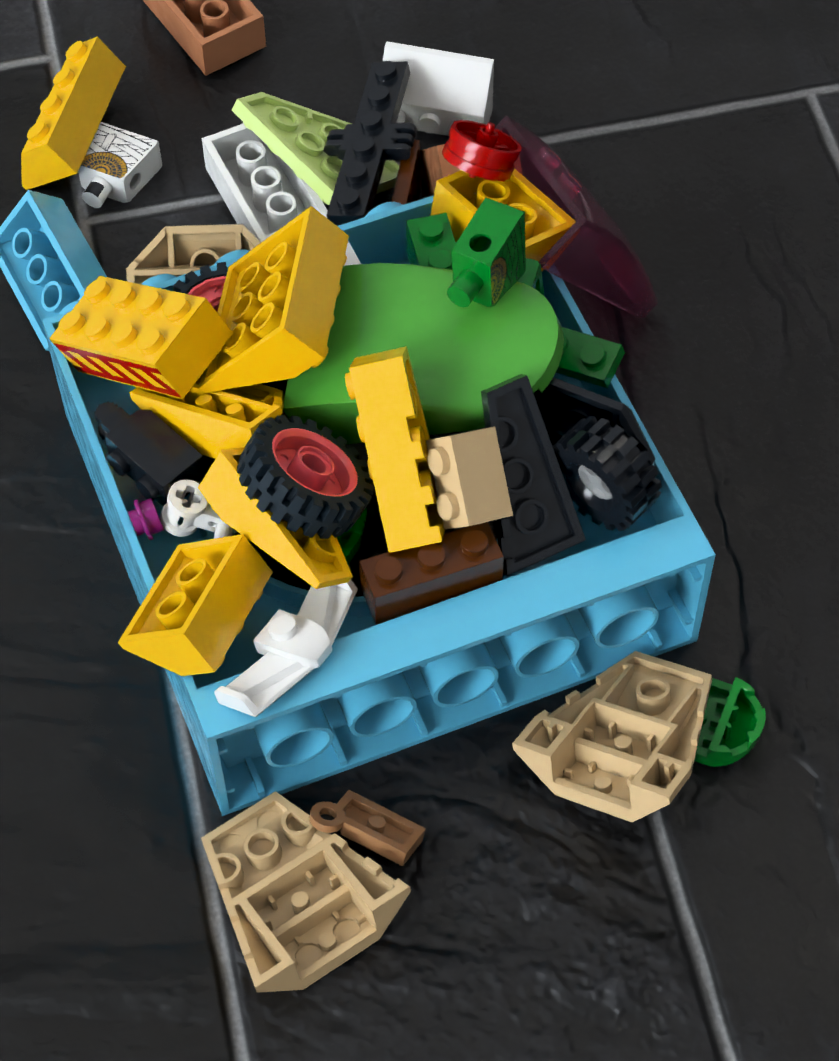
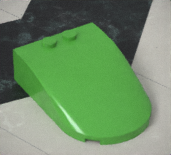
[283,263,564,444]

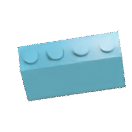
[0,190,107,351]

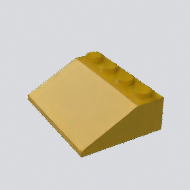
[199,206,349,393]

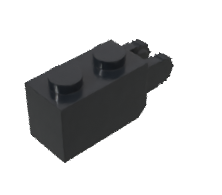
[94,401,206,506]

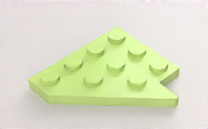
[232,92,399,205]

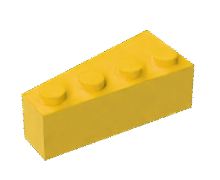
[345,346,445,553]

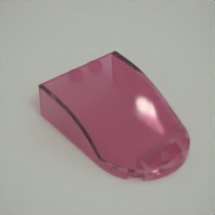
[495,116,658,318]

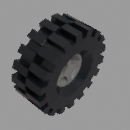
[553,416,662,531]

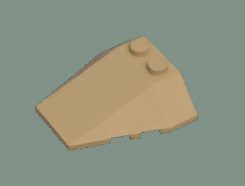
[512,651,712,822]

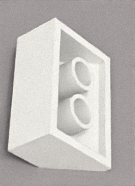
[383,41,494,136]

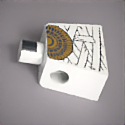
[78,122,162,208]

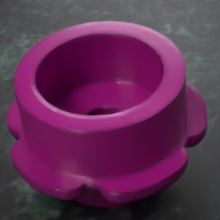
[128,498,164,540]

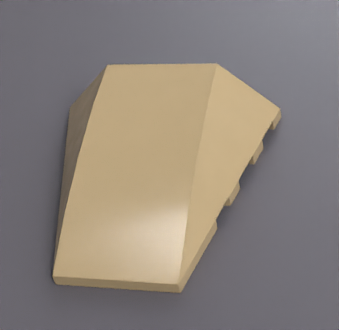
[201,791,411,993]

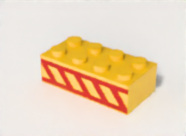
[49,276,233,399]

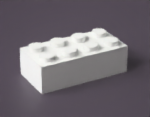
[202,123,328,242]

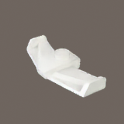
[214,580,358,717]

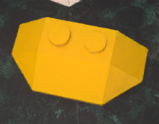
[129,376,284,459]

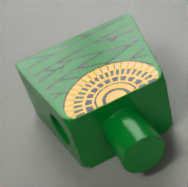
[447,198,526,307]

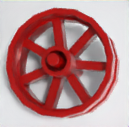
[442,120,522,181]

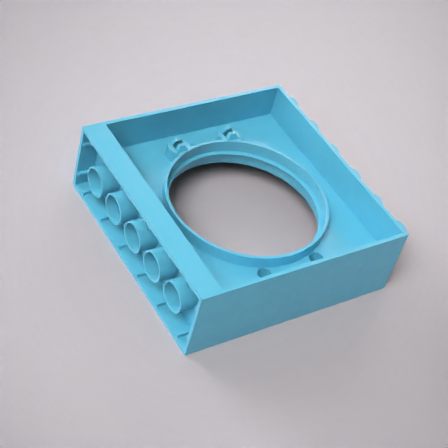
[42,195,716,816]

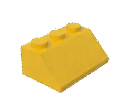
[430,168,579,271]
[118,534,273,676]

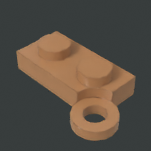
[309,790,426,866]

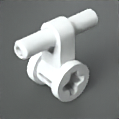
[160,480,237,539]

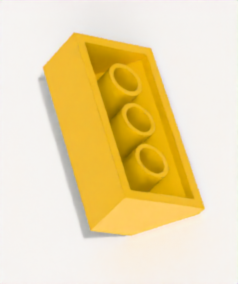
[21,36,126,190]

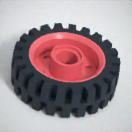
[237,415,374,539]

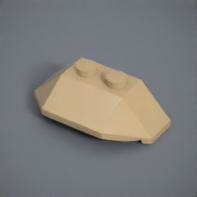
[126,224,261,284]

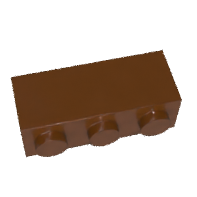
[359,522,504,625]

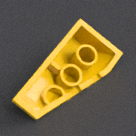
[198,447,353,589]

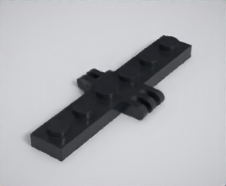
[324,61,417,226]

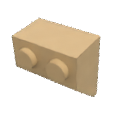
[426,426,513,529]

